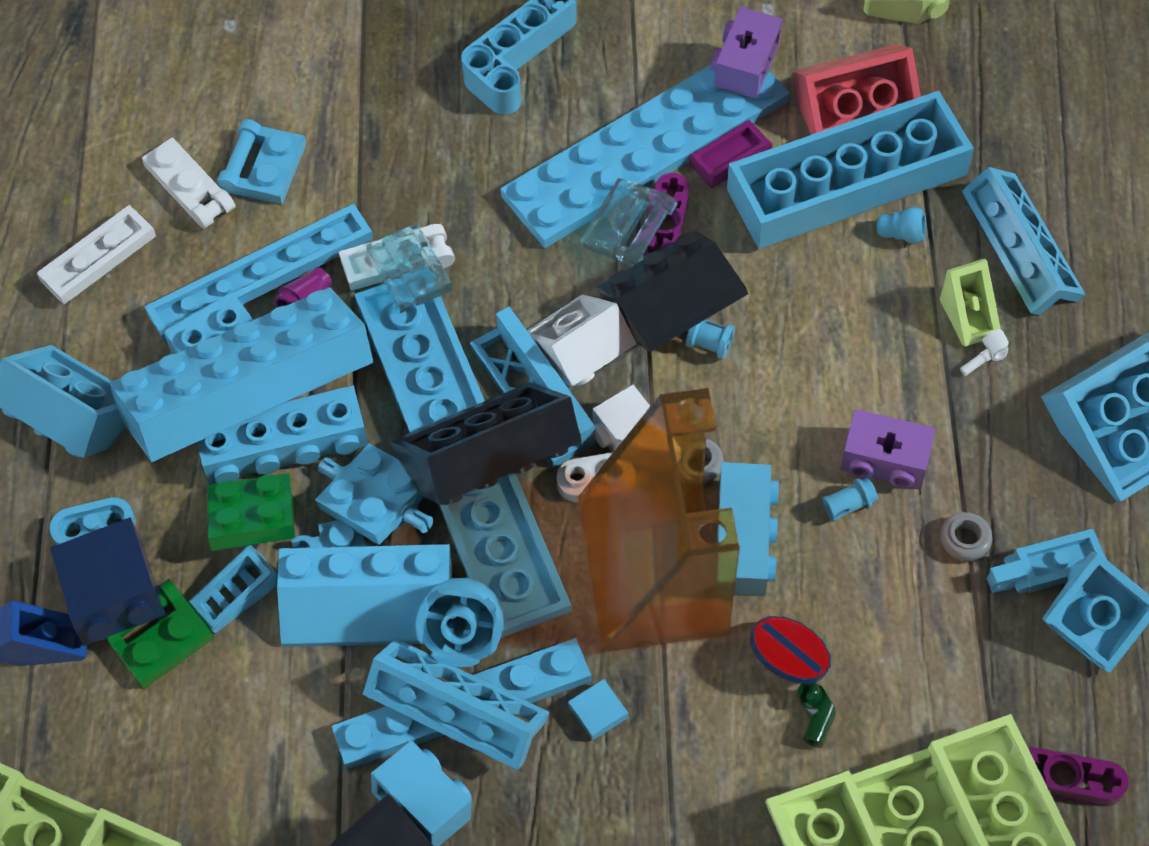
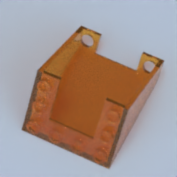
[578,388,740,652]

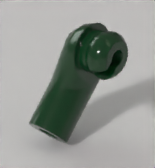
[797,682,836,748]

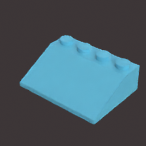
[1041,332,1149,502]

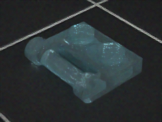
[580,178,678,267]

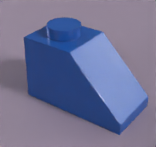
[0,600,87,666]

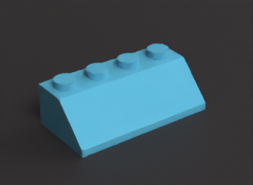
[277,544,453,647]

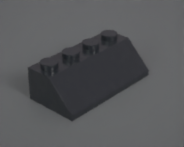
[390,382,582,505]

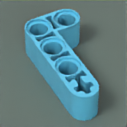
[461,0,577,115]

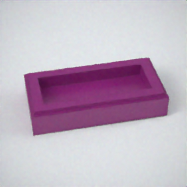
[689,120,772,189]

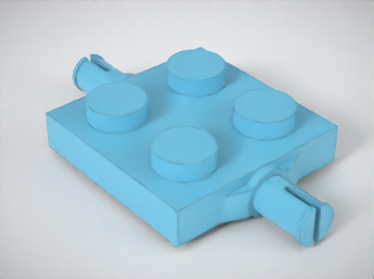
[315,443,433,545]

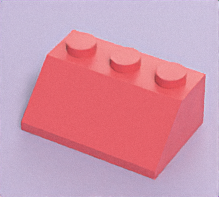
[792,44,921,135]

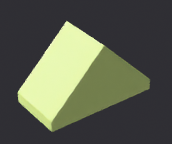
[940,259,1001,347]

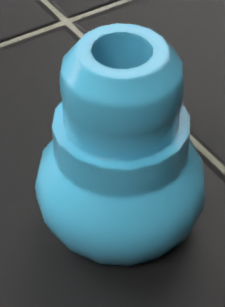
[877,207,926,244]

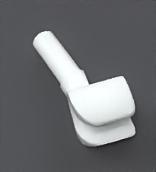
[960,329,1009,376]

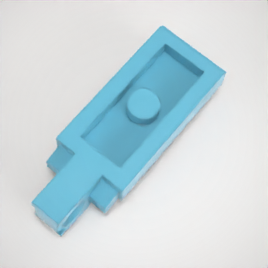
[986,529,1107,594]

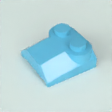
[1042,551,1149,674]

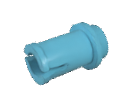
[822,478,878,522]

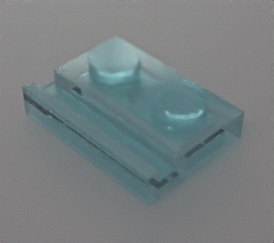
[366,223,452,313]

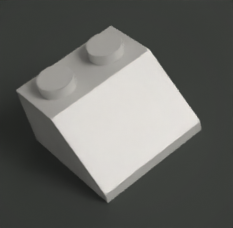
[527,294,637,387]

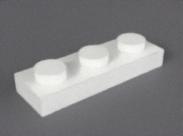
[37,205,156,305]

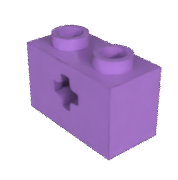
[710,7,783,99]
[840,409,936,489]

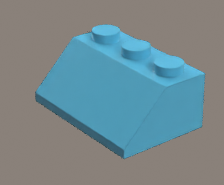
[0,345,126,458]

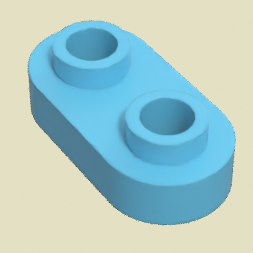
[49,497,136,545]

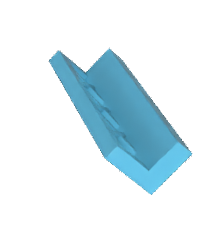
[962,167,1086,315]
[470,306,595,468]
[363,639,549,770]

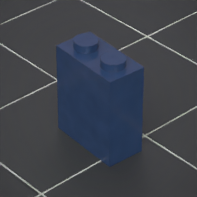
[50,517,166,646]

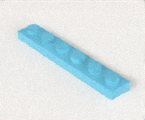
[144,203,373,343]
[331,638,591,770]

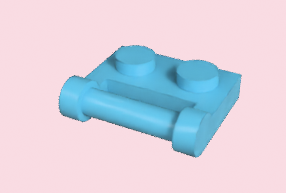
[216,119,307,205]

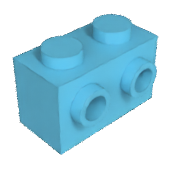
[163,291,253,354]
[371,740,472,846]

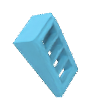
[188,545,278,633]

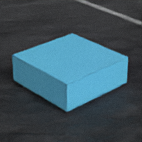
[568,679,628,741]

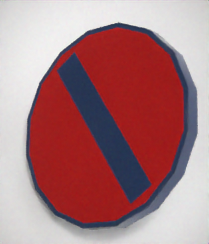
[750,616,831,684]

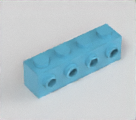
[197,385,368,485]

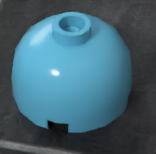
[415,578,504,667]

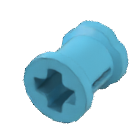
[685,320,735,360]

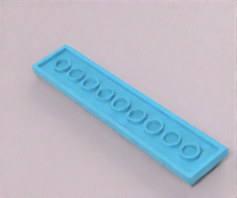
[355,269,572,638]

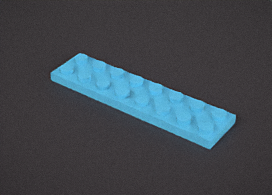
[501,65,790,249]

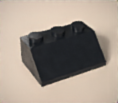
[597,231,748,352]

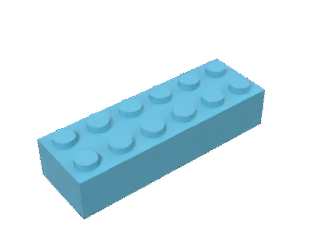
[727,90,974,250]
[109,287,374,462]

